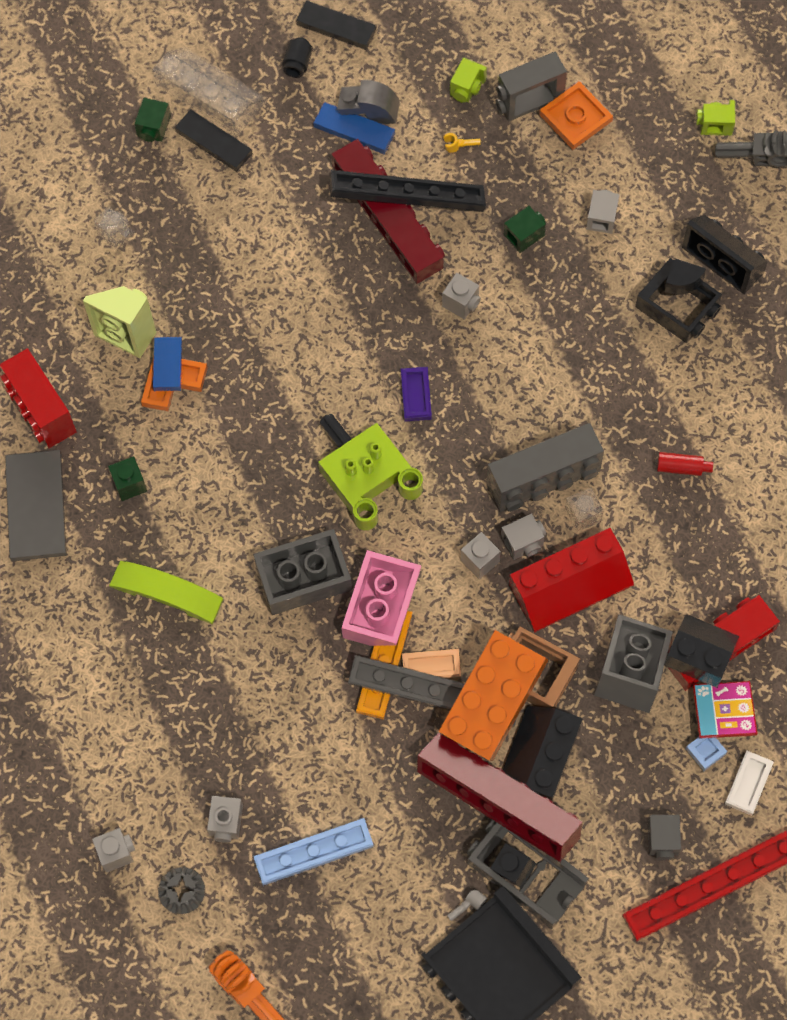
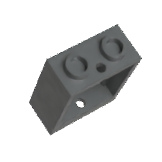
[495,51,567,122]

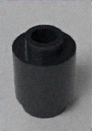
[282,37,313,78]

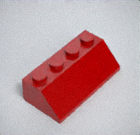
[509,528,634,633]

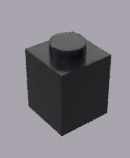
[491,843,537,889]

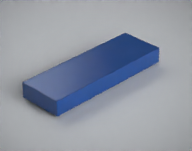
[314,102,395,155]

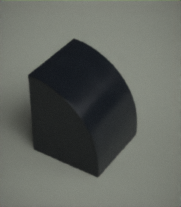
[665,258,706,295]

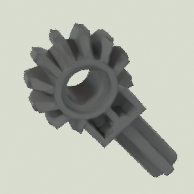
[715,130,787,168]

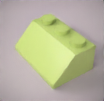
[83,286,156,358]

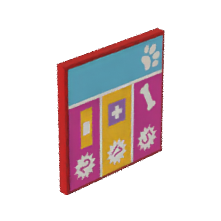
[693,681,758,739]

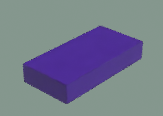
[401,367,432,422]

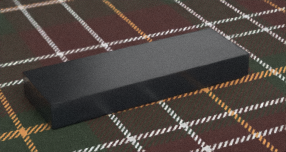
[296,0,377,50]
[175,109,253,172]

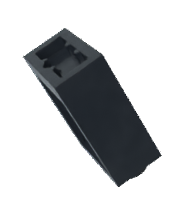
[635,258,722,344]

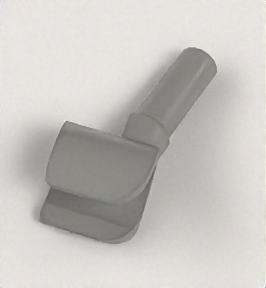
[447,890,487,921]

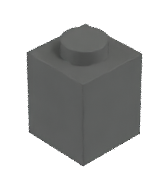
[648,815,681,861]

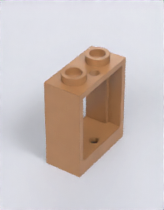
[508,627,580,708]

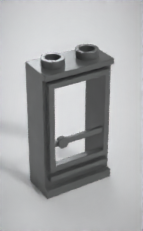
[467,820,589,930]

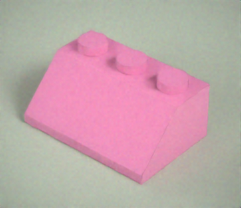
[342,550,421,646]

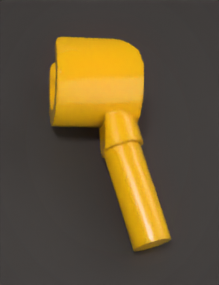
[443,133,481,153]

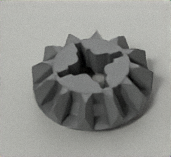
[158,866,205,914]

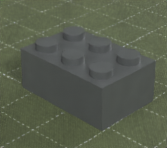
[253,529,352,615]

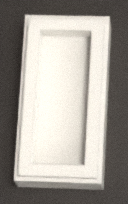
[725,751,774,816]

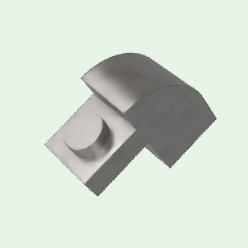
[337,80,400,124]

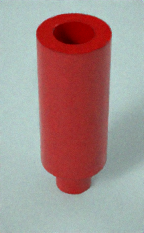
[657,452,713,476]

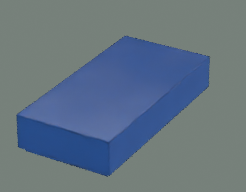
[153,337,182,391]

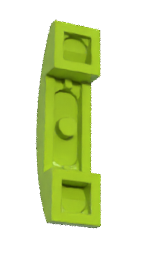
[109,561,223,624]

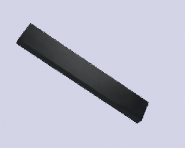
[329,170,486,212]

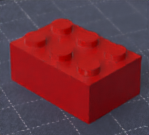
[0,348,77,449]

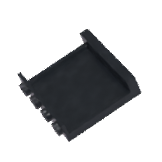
[420,886,582,1020]

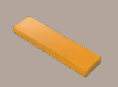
[356,611,413,720]

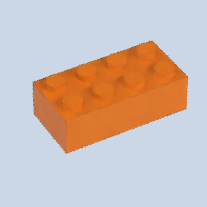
[439,630,549,761]

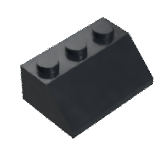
[682,214,768,295]
[502,706,583,802]

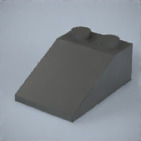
[594,614,673,713]

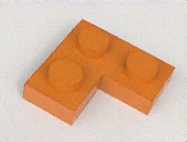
[141,356,208,411]

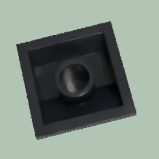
[664,614,739,688]

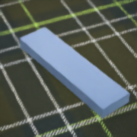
[253,818,374,886]

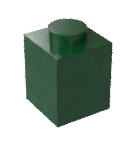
[134,97,171,142]
[503,206,546,253]
[108,456,148,501]

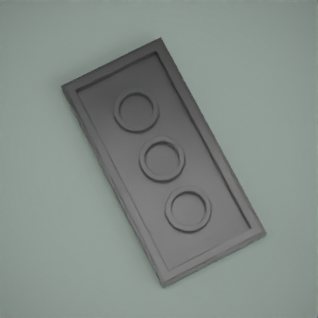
[5,450,67,561]

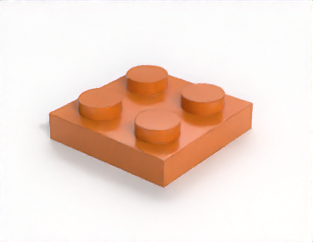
[539,81,613,150]

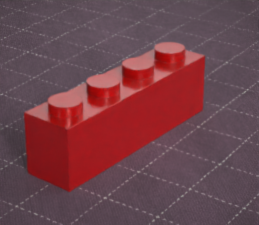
[667,595,780,691]

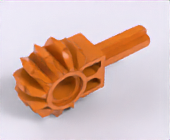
[209,950,285,1020]

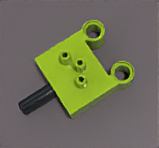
[318,414,423,530]

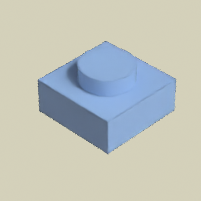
[686,737,727,771]

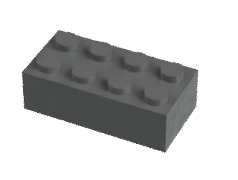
[487,423,604,512]

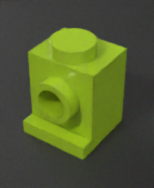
[450,58,487,103]
[696,100,735,136]

